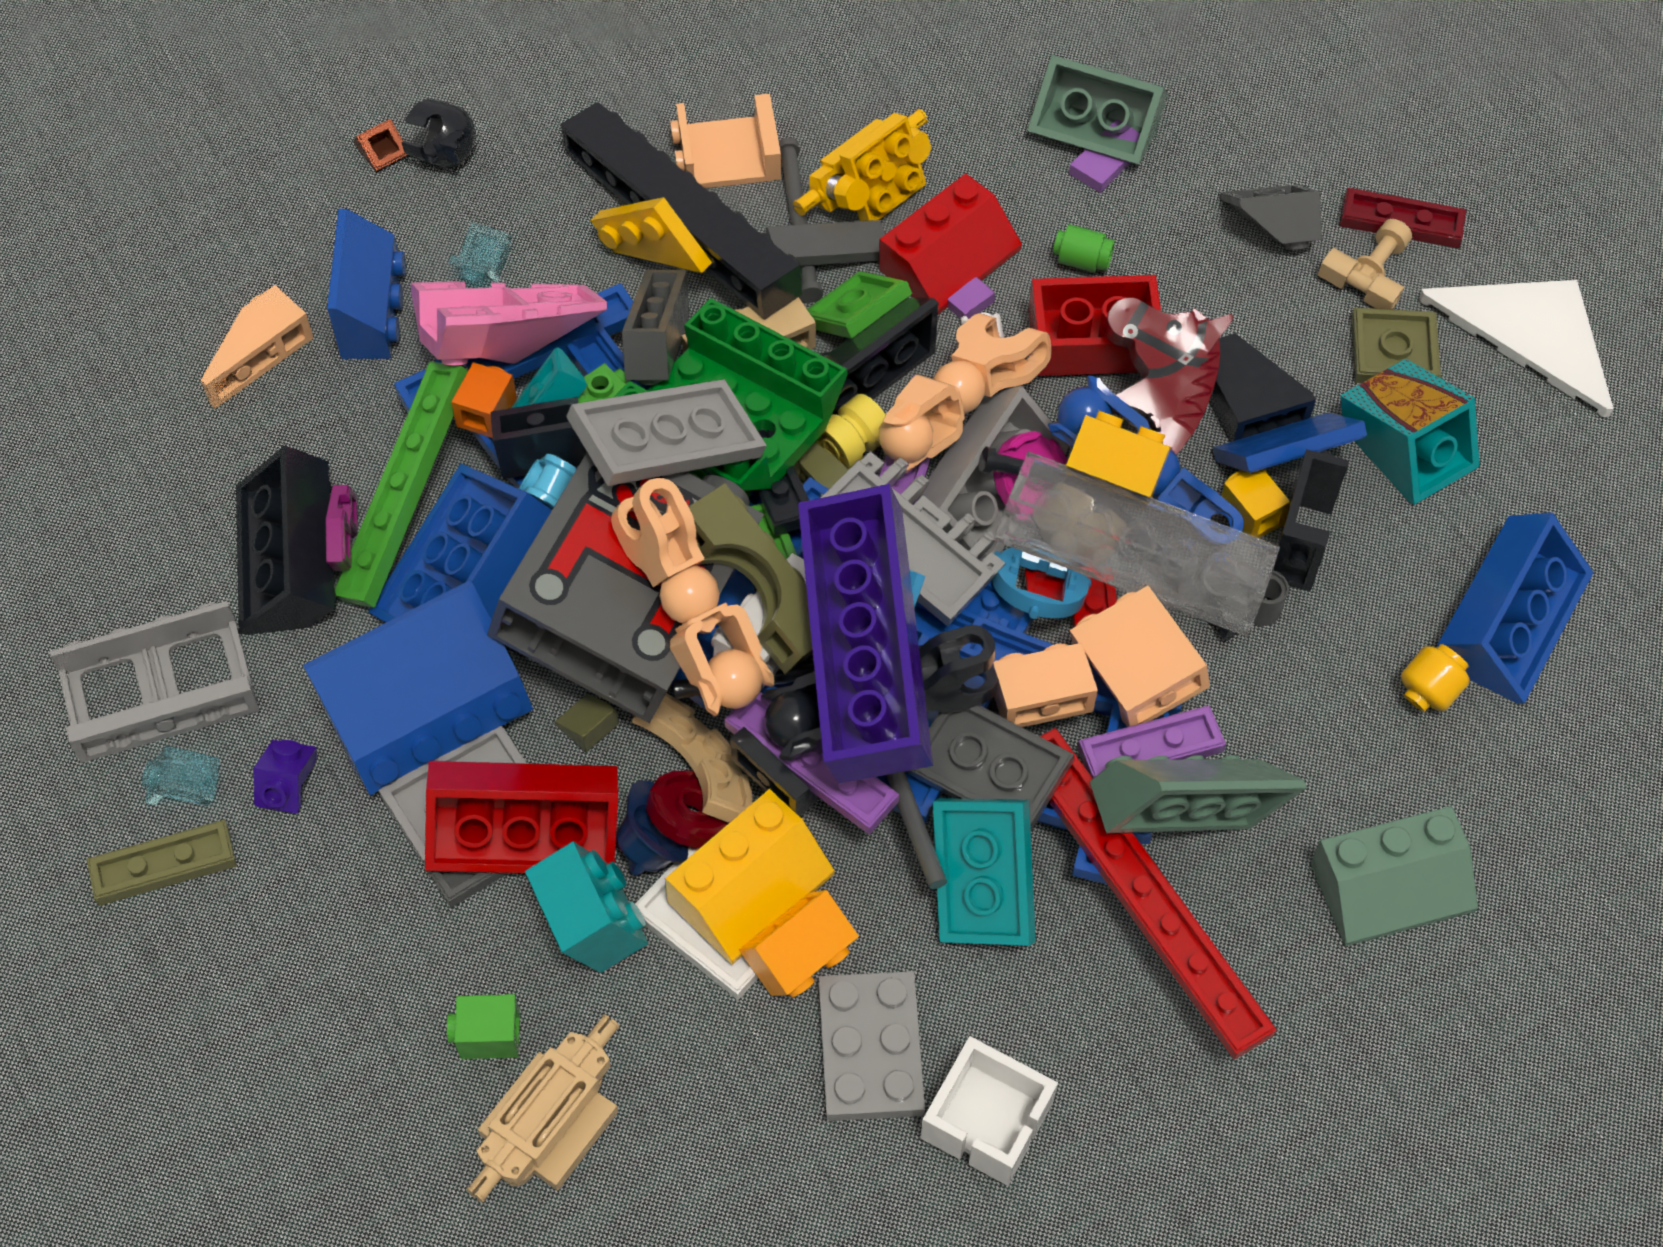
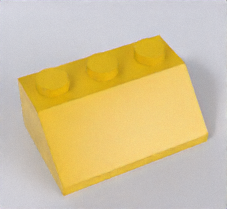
[665,789,835,965]

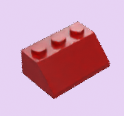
[879,173,1022,314]

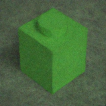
[447,994,520,1059]

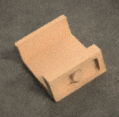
[670,93,781,188]
[1070,586,1210,727]

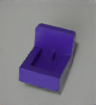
[253,739,317,813]

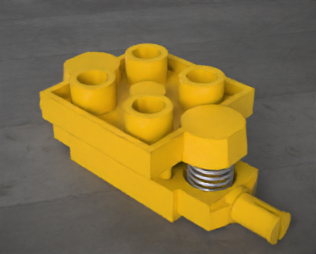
[793,109,931,221]

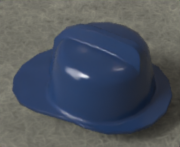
[616,780,688,876]

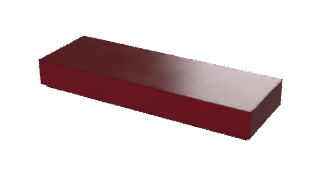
[1340,187,1466,248]

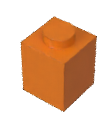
[451,362,517,438]

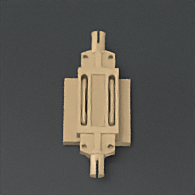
[466,1014,620,1203]

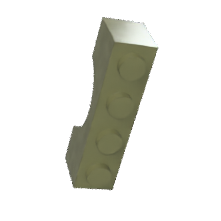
[689,483,813,674]

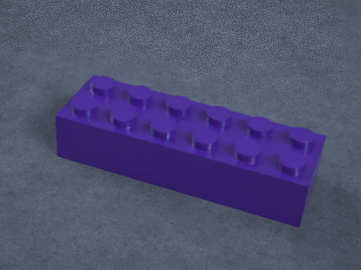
[798,484,933,783]

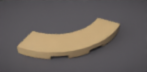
[632,693,752,823]

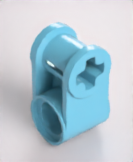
[519,454,577,510]

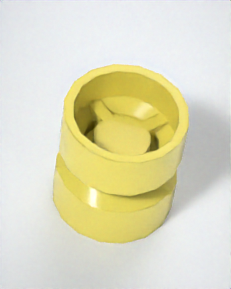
[815,394,886,469]

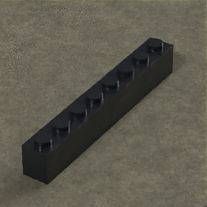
[560,102,802,319]

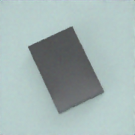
[906,705,1074,831]

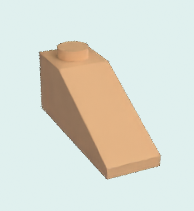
[201,285,313,409]

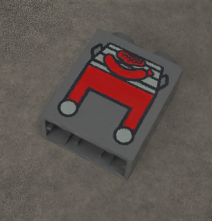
[487,452,764,723]

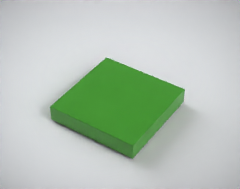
[807,271,913,339]

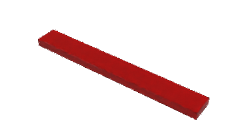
[1039,728,1277,1060]

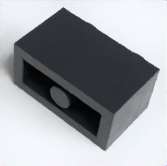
[491,397,587,479]

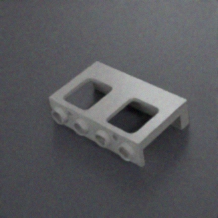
[49,600,260,763]

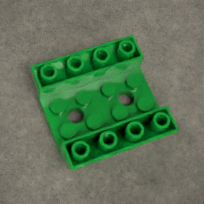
[614,298,848,491]

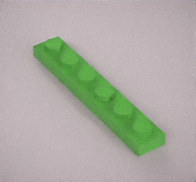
[335,362,468,608]

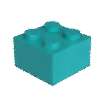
[525,841,648,973]

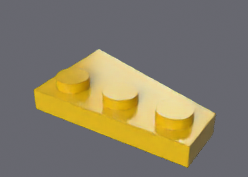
[590,197,712,273]

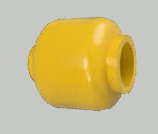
[1401,644,1470,712]

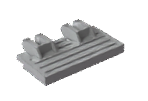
[821,451,1006,626]

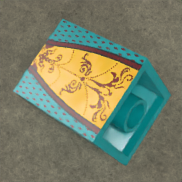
[1340,359,1480,505]

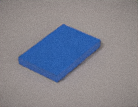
[1213,413,1367,473]

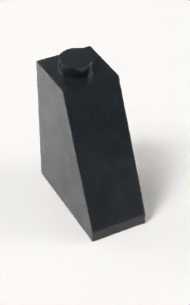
[1209,333,1316,442]

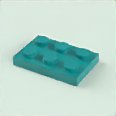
[933,798,1036,946]

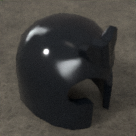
[402,99,476,168]

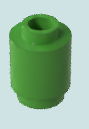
[1053,224,1115,273]

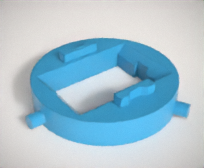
[992,545,1091,619]

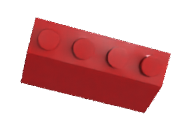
[425,761,618,873]

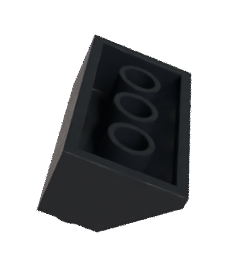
[821,298,939,415]
[236,445,336,635]

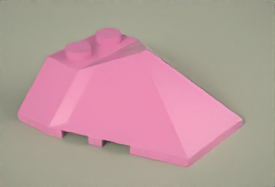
[411,281,607,365]

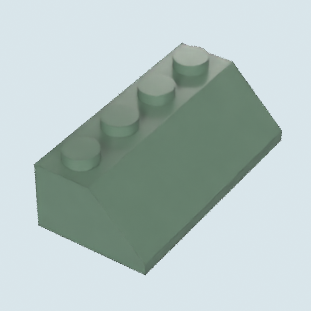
[1090,755,1307,833]

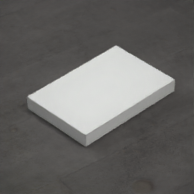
[635,847,758,1000]

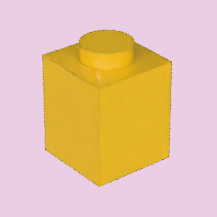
[1221,469,1290,544]

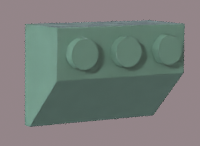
[1027,55,1169,165]
[1310,806,1478,947]

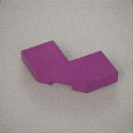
[326,485,358,571]

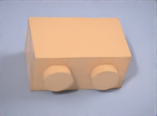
[992,643,1098,727]

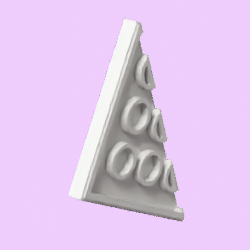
[1419,280,1614,417]

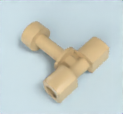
[1318,219,1412,309]

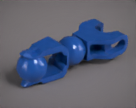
[1048,375,1244,546]

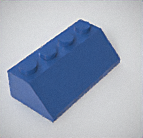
[1437,512,1594,704]

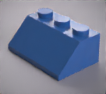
[327,209,406,359]

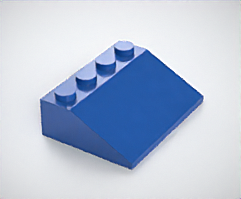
[368,463,552,622]
[303,580,533,795]

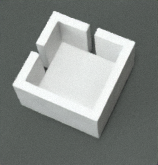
[920,1036,1058,1186]

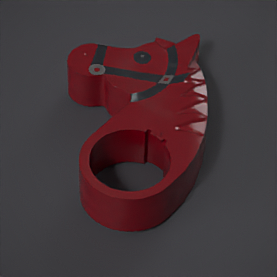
[1086,298,1233,477]

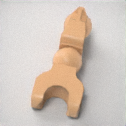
[879,313,1051,473]
[611,478,774,716]

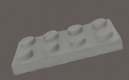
[566,379,767,486]

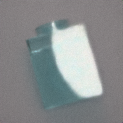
[449,222,513,284]
[142,746,219,806]

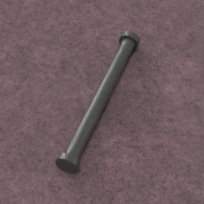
[779,138,823,303]

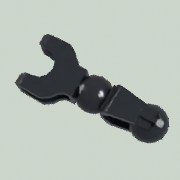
[761,625,998,761]

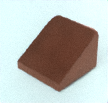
[354,119,408,172]

